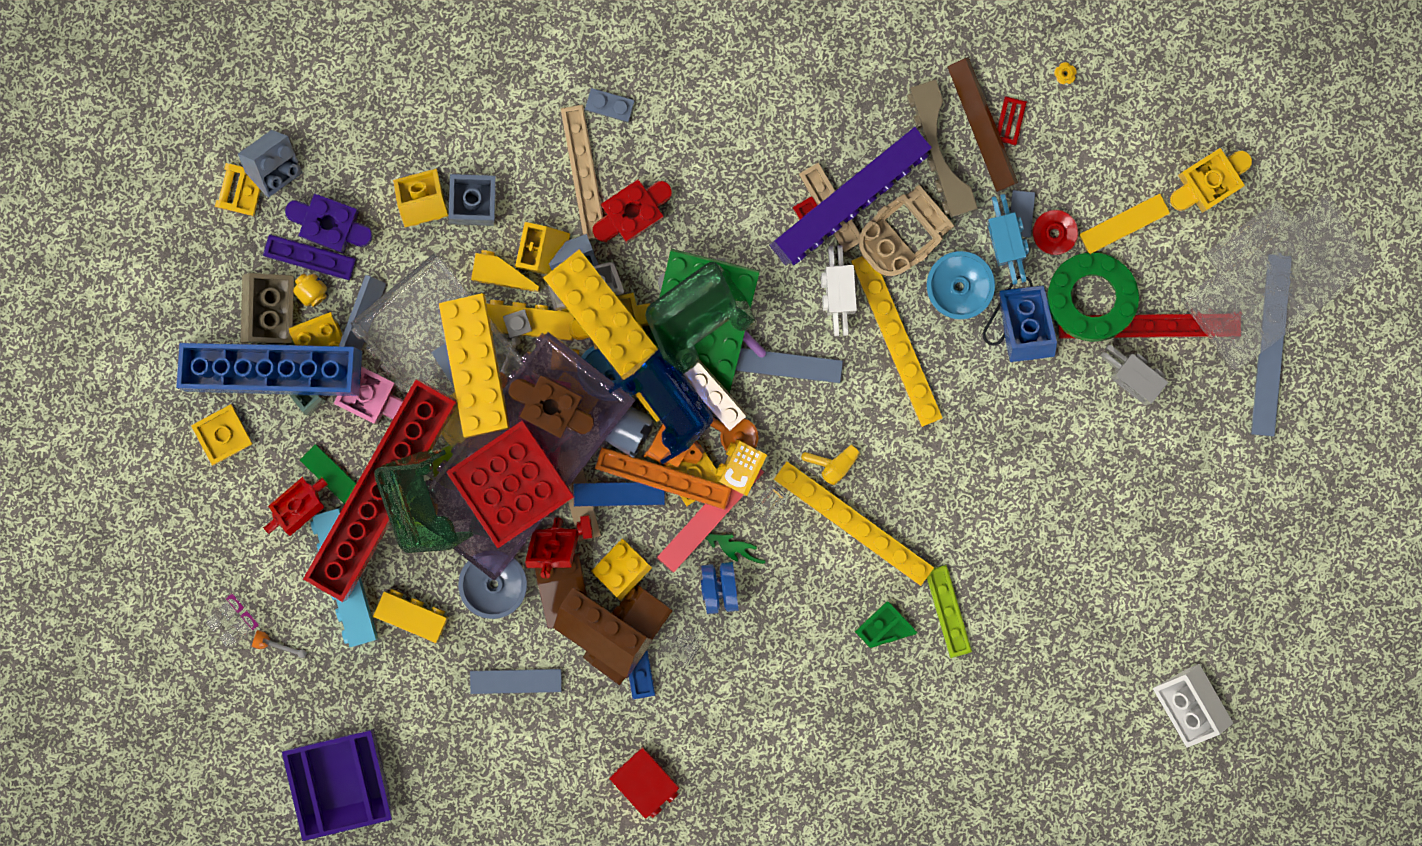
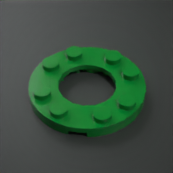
[1047,252,1139,342]

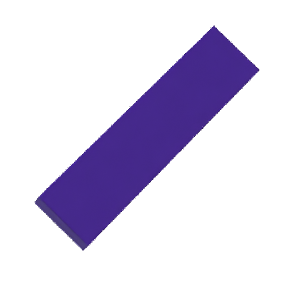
[263,234,356,281]

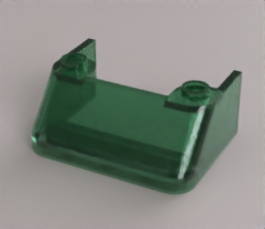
[374,449,474,553]

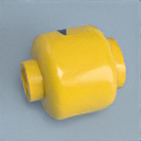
[293,273,327,307]

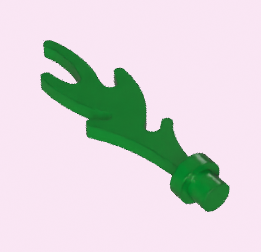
[705,533,765,564]

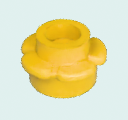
[1054,62,1077,85]

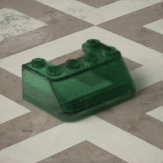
[645,262,756,374]

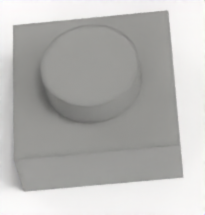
[503,309,532,338]

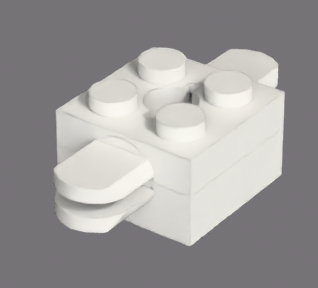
[821,245,857,336]

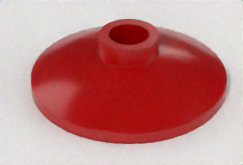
[1032,210,1078,255]

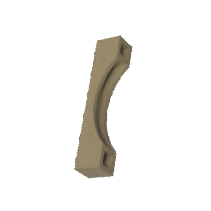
[906,80,978,219]

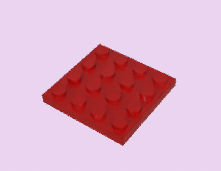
[446,420,575,549]

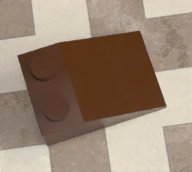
[535,553,588,629]

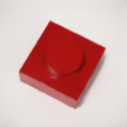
[792,196,817,220]
[577,515,594,539]

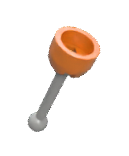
[251,630,307,658]

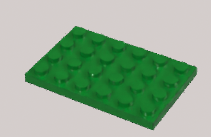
[650,248,760,394]

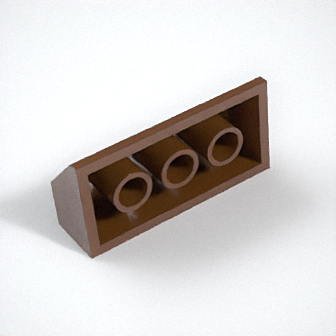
[583,584,673,685]
[553,588,653,679]

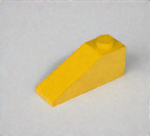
[471,250,540,292]

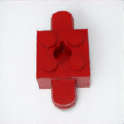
[593,179,672,244]

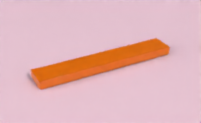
[595,447,732,510]

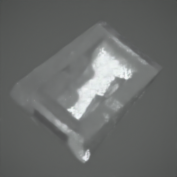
[749,482,789,523]

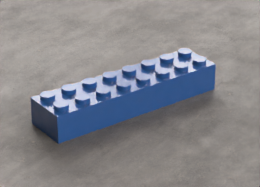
[176,343,362,396]

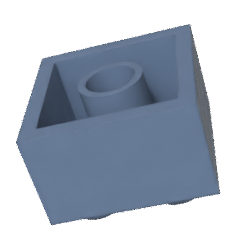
[448,174,496,226]

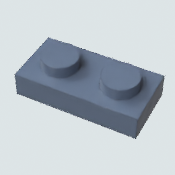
[585,88,635,123]

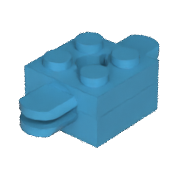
[987,194,1029,285]

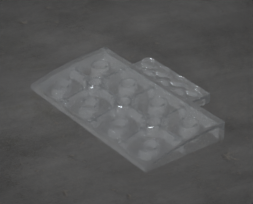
[1180,191,1378,372]

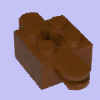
[509,375,595,438]

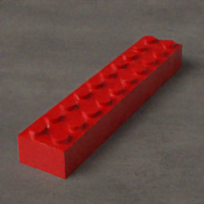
[303,379,458,602]

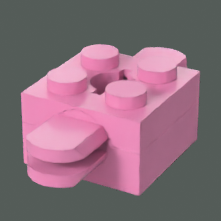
[333,366,403,425]

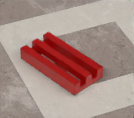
[997,96,1027,146]

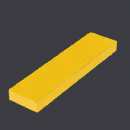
[1079,194,1170,254]

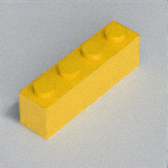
[487,300,575,341]

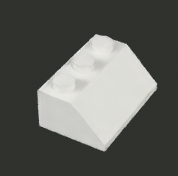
[1153,664,1233,747]

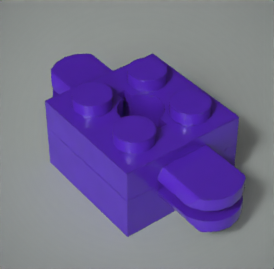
[285,193,373,254]

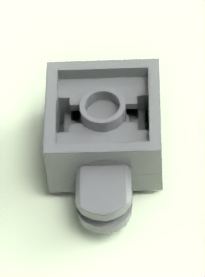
[1100,345,1168,405]

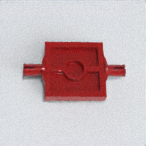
[263,477,328,536]
[525,517,579,578]

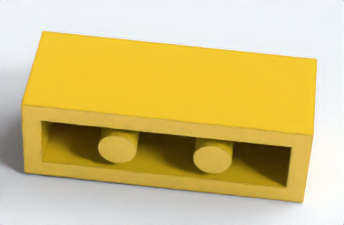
[373,589,449,643]

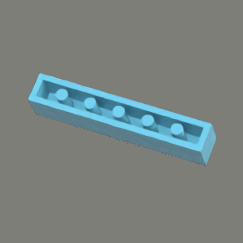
[310,508,378,647]

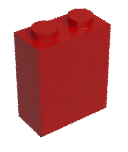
[609,747,680,819]

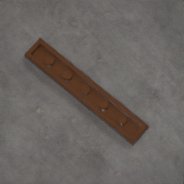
[947,57,1018,192]

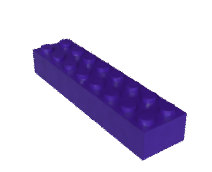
[769,127,932,266]

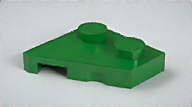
[854,601,918,648]

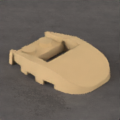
[859,185,954,276]

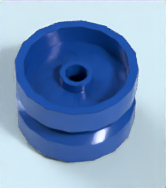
[701,562,739,614]

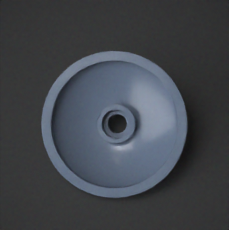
[458,550,527,619]

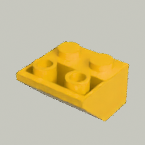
[515,222,570,275]

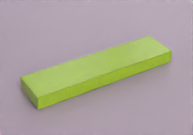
[927,565,972,658]

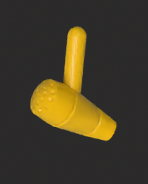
[801,445,860,485]

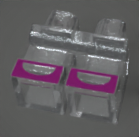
[206,592,263,647]

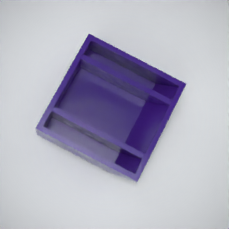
[282,728,392,841]

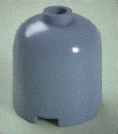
[598,402,654,458]

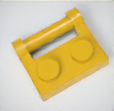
[215,163,261,217]

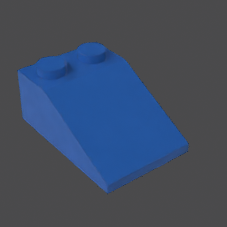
[999,285,1057,362]

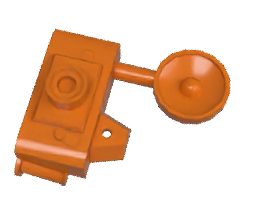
[643,394,759,467]

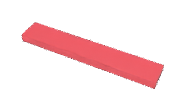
[657,469,764,573]

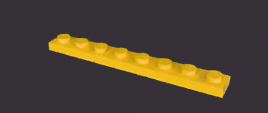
[851,256,943,427]
[773,461,934,586]

